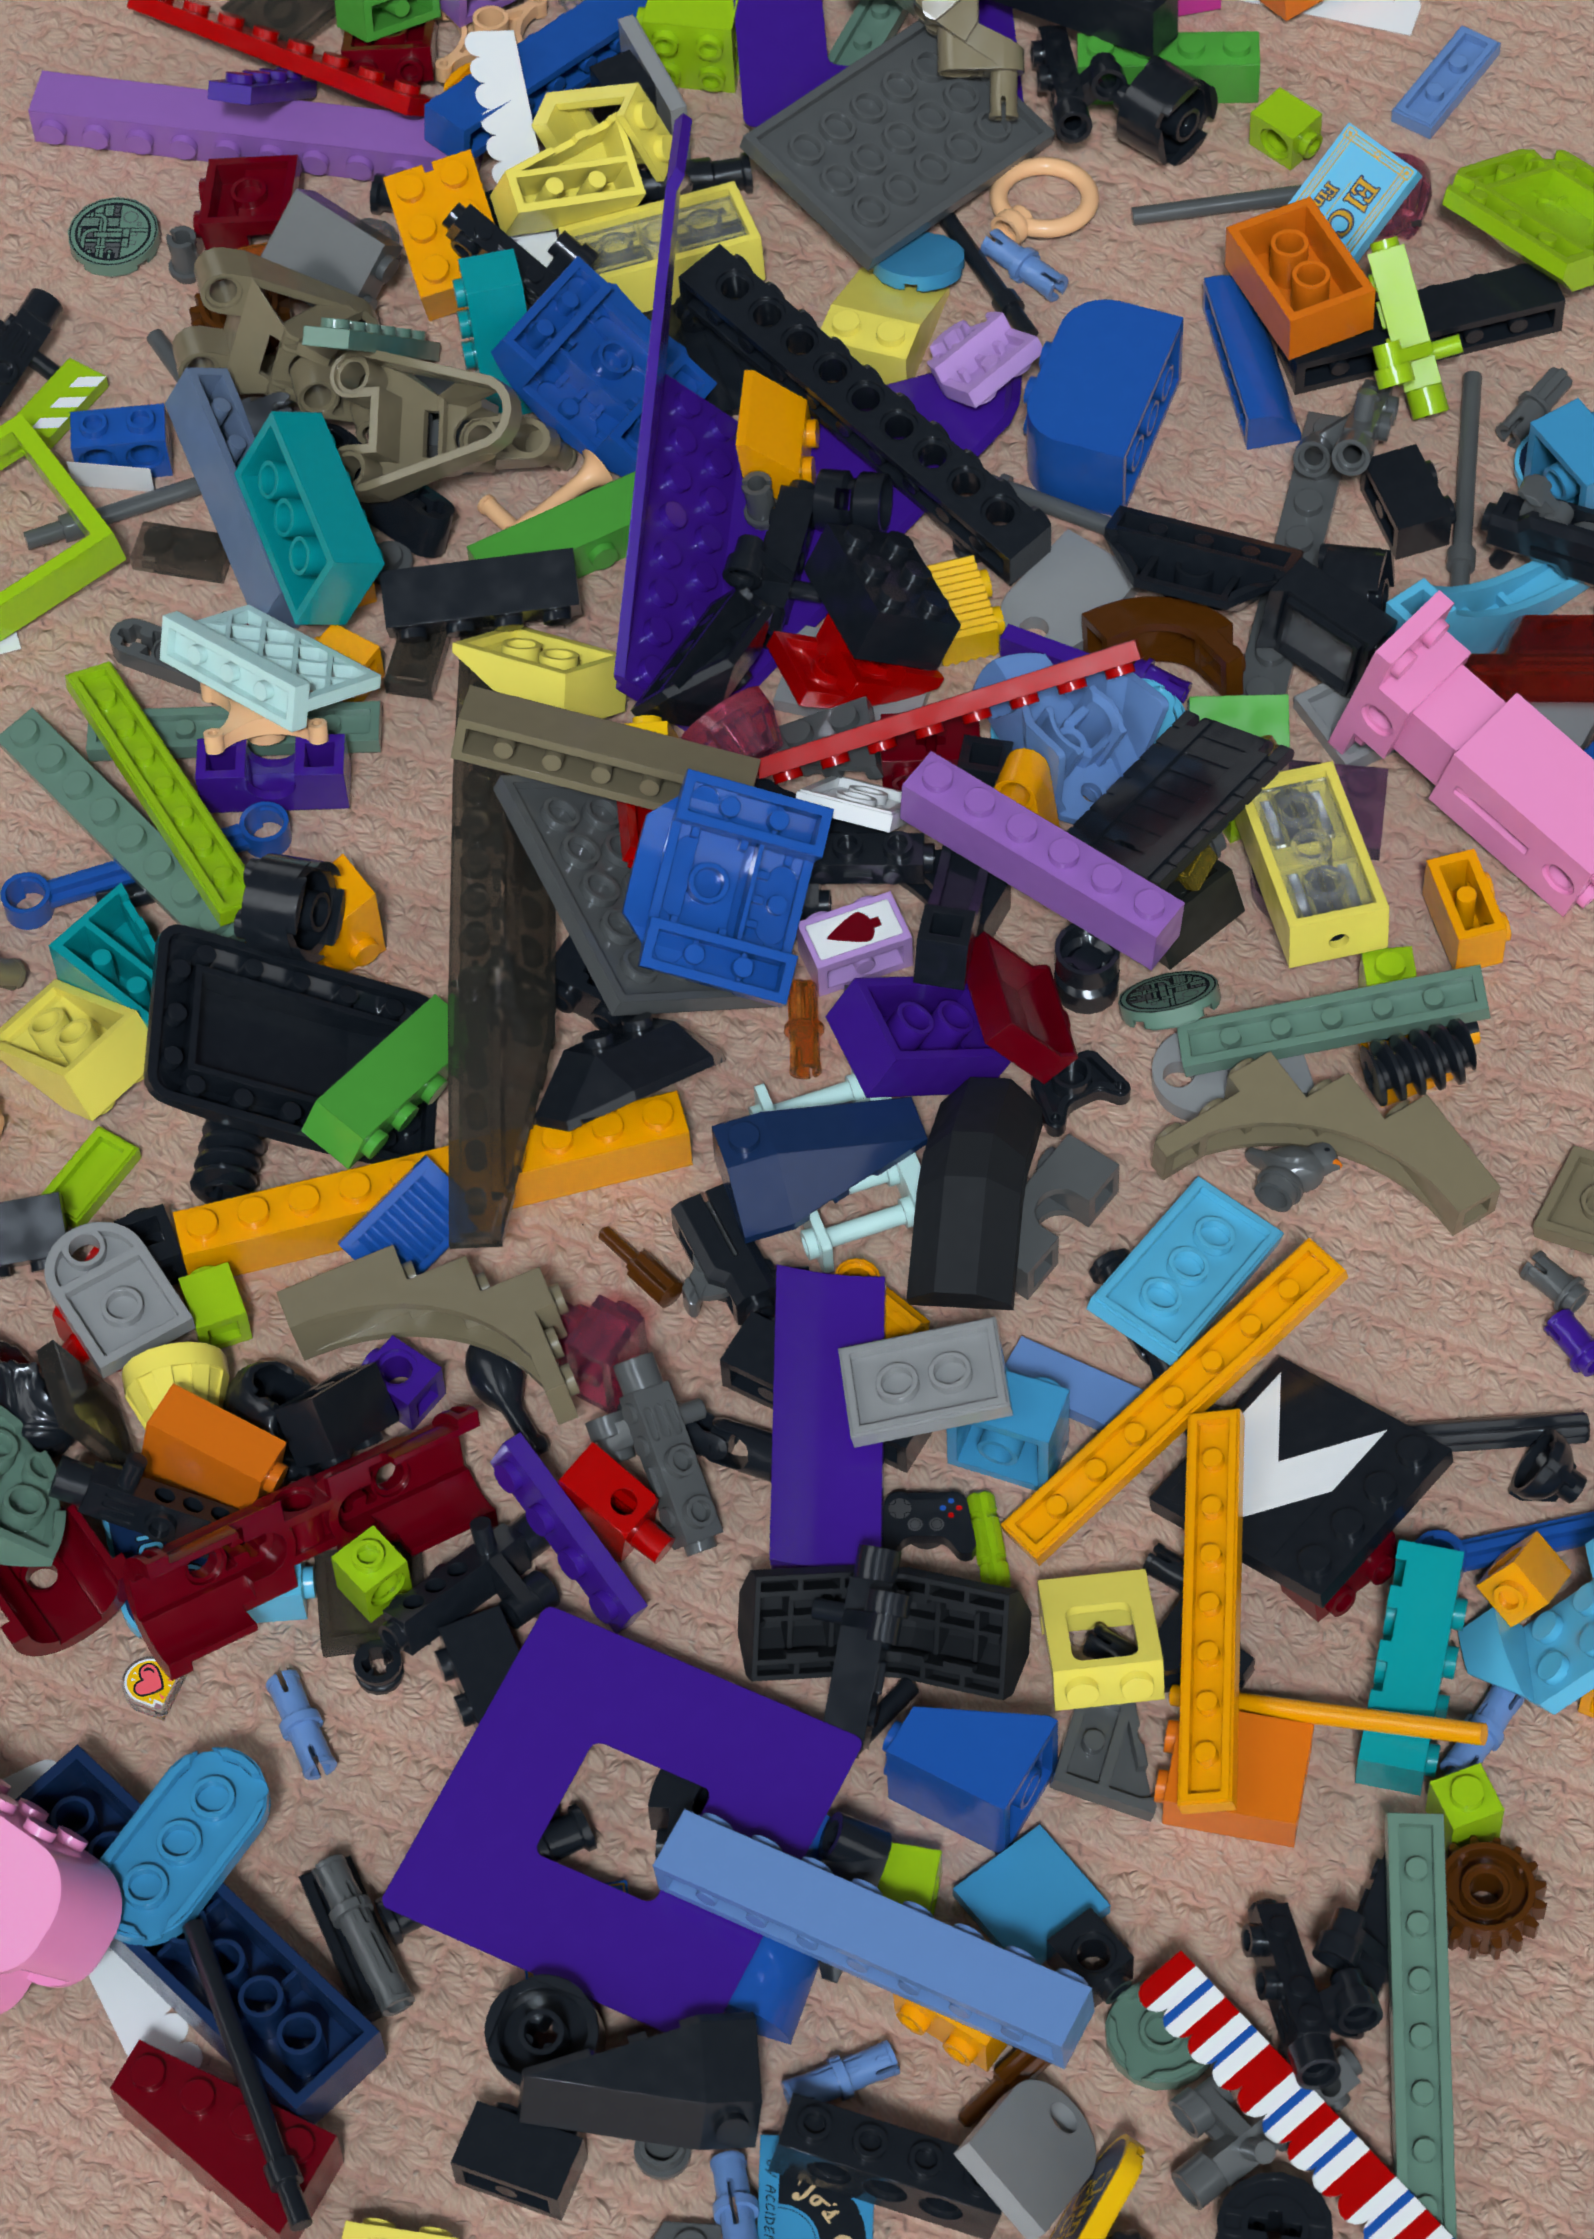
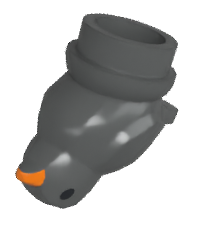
[1245,1142,1343,1212]

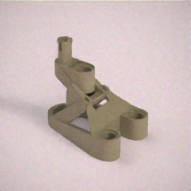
[894,0,1024,121]
[172,247,380,444]
[329,350,577,503]

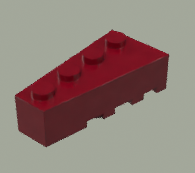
[110,2040,344,2239]

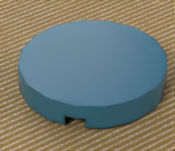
[873,232,964,292]

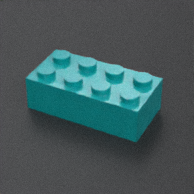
[234,411,385,625]

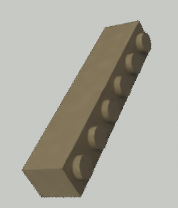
[450,685,761,810]

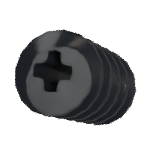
[1360,1018,1477,1106]
[190,1119,266,1204]

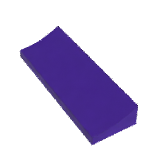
[769,1264,886,1569]

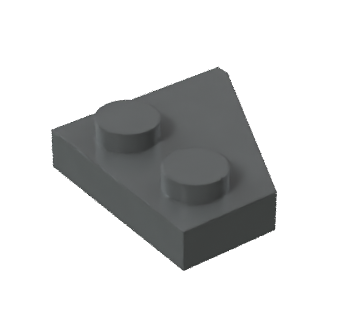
[775,696,884,780]
[1049,1703,1157,1822]

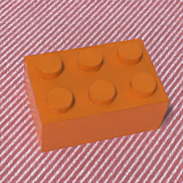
[1225,196,1376,360]

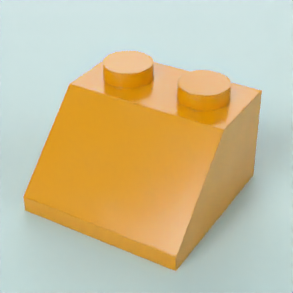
[735,370,820,499]

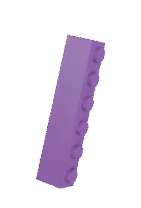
[900,751,1185,971]

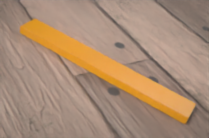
[1000,1238,1348,1566]
[1177,1409,1245,1814]

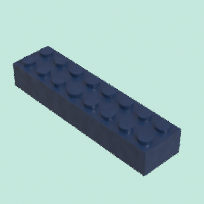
[15,1744,387,2125]

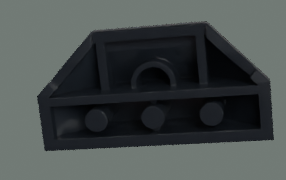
[1104,505,1304,612]
[630,584,773,727]
[535,1012,725,1132]

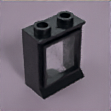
[1256,557,1398,698]

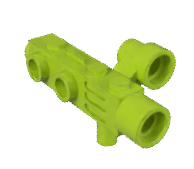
[1367,236,1464,420]

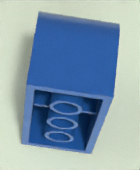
[1023,299,1184,516]

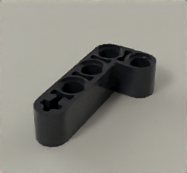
[326,423,455,558]

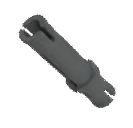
[312,1854,415,2017]

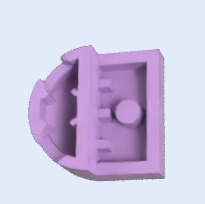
[926,312,1043,408]

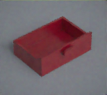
[966,931,1078,1084]

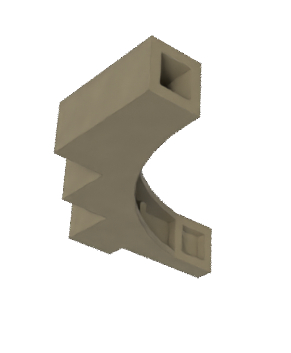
[1151,1051,1501,1236]
[276,1245,580,1425]

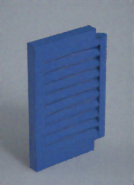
[338,1155,478,1275]

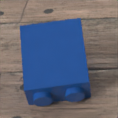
[882,1706,1058,1854]

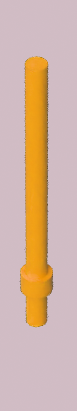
[1169,1684,1488,1746]

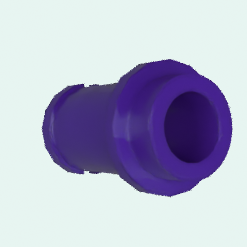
[1134,658,1192,704]
[1544,1309,1594,1377]

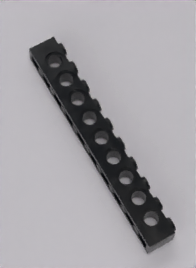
[678,244,1051,586]

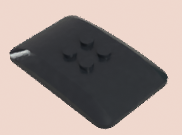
[143,924,437,1164]

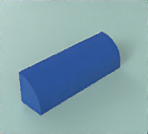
[1202,275,1302,450]
[725,1815,830,2045]

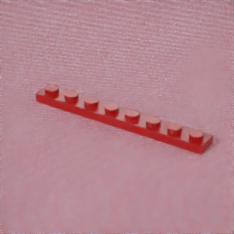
[127,0,432,117]
[758,638,1144,784]

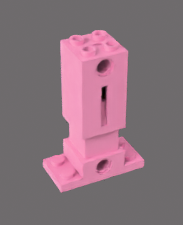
[1328,590,1594,917]

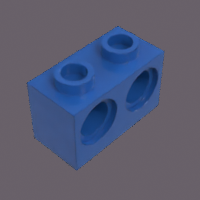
[70,403,173,478]

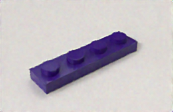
[207,67,318,105]
[490,1432,648,1634]

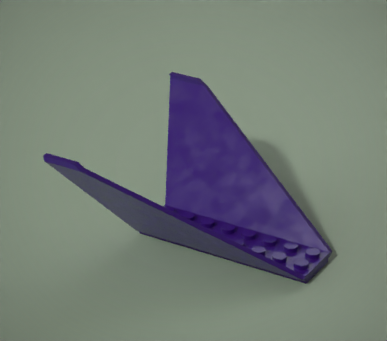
[614,113,1022,735]

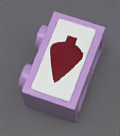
[797,891,913,997]

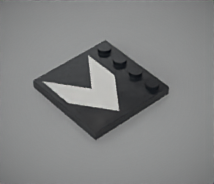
[1149,1356,1454,1608]

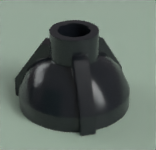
[1508,1428,1587,1504]

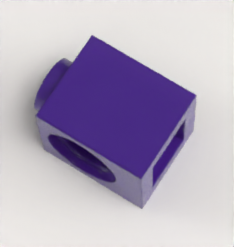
[361,1335,446,1430]

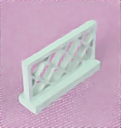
[160,605,381,732]

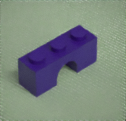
[195,734,351,813]

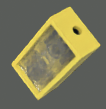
[558,181,766,313]
[1235,761,1389,968]

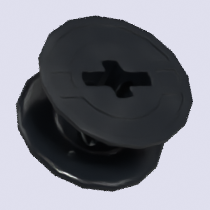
[1215,2172,1334,2239]

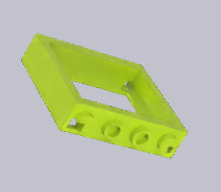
[0,413,127,642]

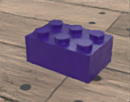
[825,977,1011,1098]

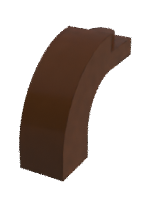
[1081,596,1246,696]

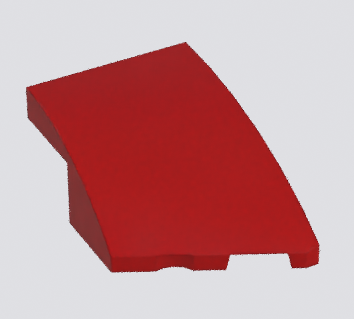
[767,613,944,708]

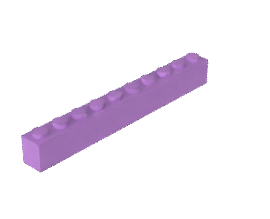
[28,71,485,181]

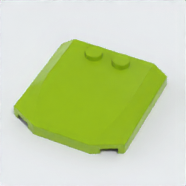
[1442,149,1594,292]

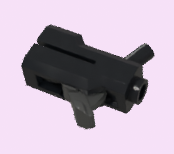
[1481,474,1594,587]
[671,1184,809,1325]

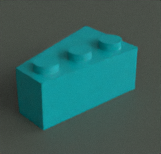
[452,248,533,415]
[48,883,156,1028]

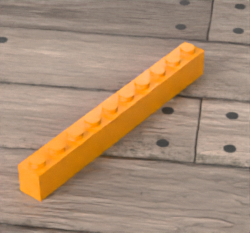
[172,1091,693,1277]

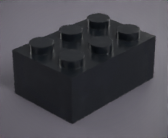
[804,523,961,671]

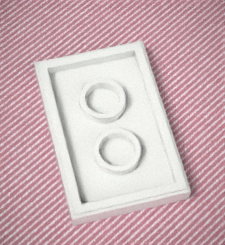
[796,776,908,833]

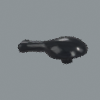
[465,1345,550,1457]

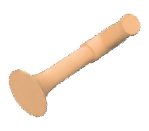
[477,449,614,530]

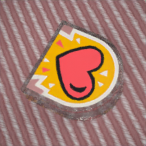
[122,1656,187,1721]

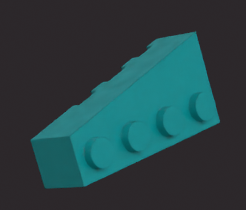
[1355,1539,1468,1796]

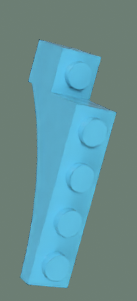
[1385,560,1591,668]

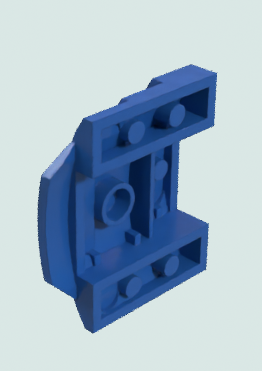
[491,256,718,477]
[622,769,834,1008]

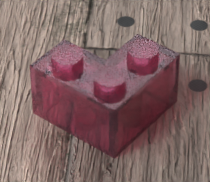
[556,1294,649,1414]

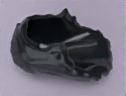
[0,1340,87,1458]
[223,1361,354,1481]

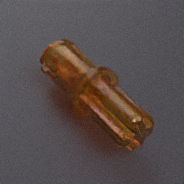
[784,979,824,1079]

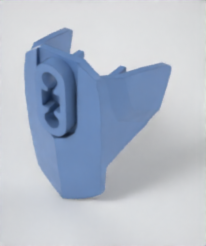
[972,653,1169,824]

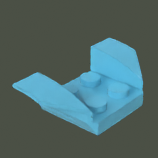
[1458,1538,1594,1715]

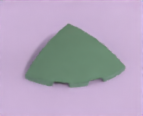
[0,1405,66,1567]

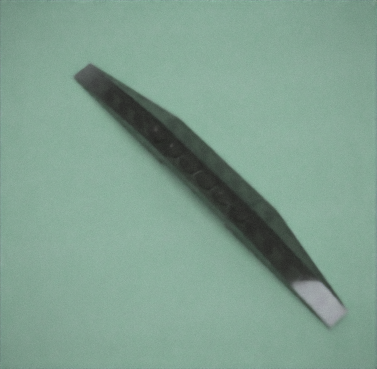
[448,626,557,1249]

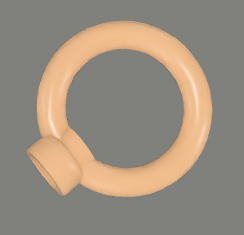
[989,157,1099,245]

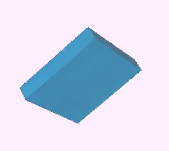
[953,1824,1110,1965]

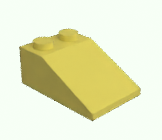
[821,267,950,385]
[452,627,626,719]
[0,979,148,1121]

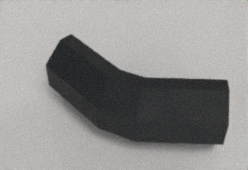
[906,1077,1043,1311]
[738,1565,1031,1701]

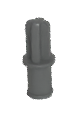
[1496,367,1572,448]

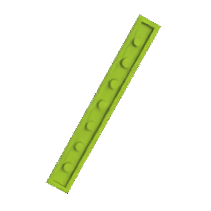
[65,661,246,927]

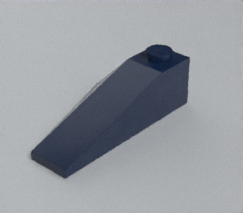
[711,1097,928,1244]

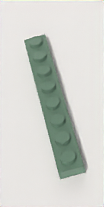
[0,708,245,942]
[1384,1812,1457,2239]

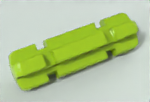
[966,1491,1011,1588]

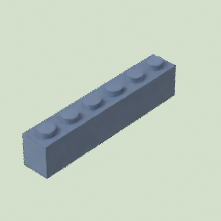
[165,367,300,628]

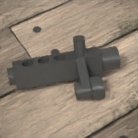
[1293,379,1399,478]
[585,1352,723,1557]
[1168,2045,1363,2210]

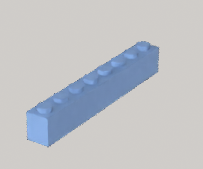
[653,1809,1095,2069]

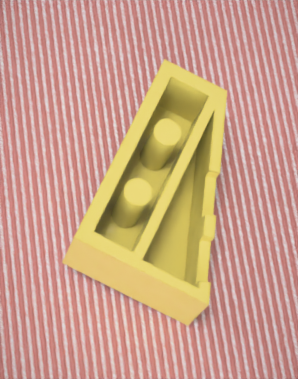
[490,111,646,237]

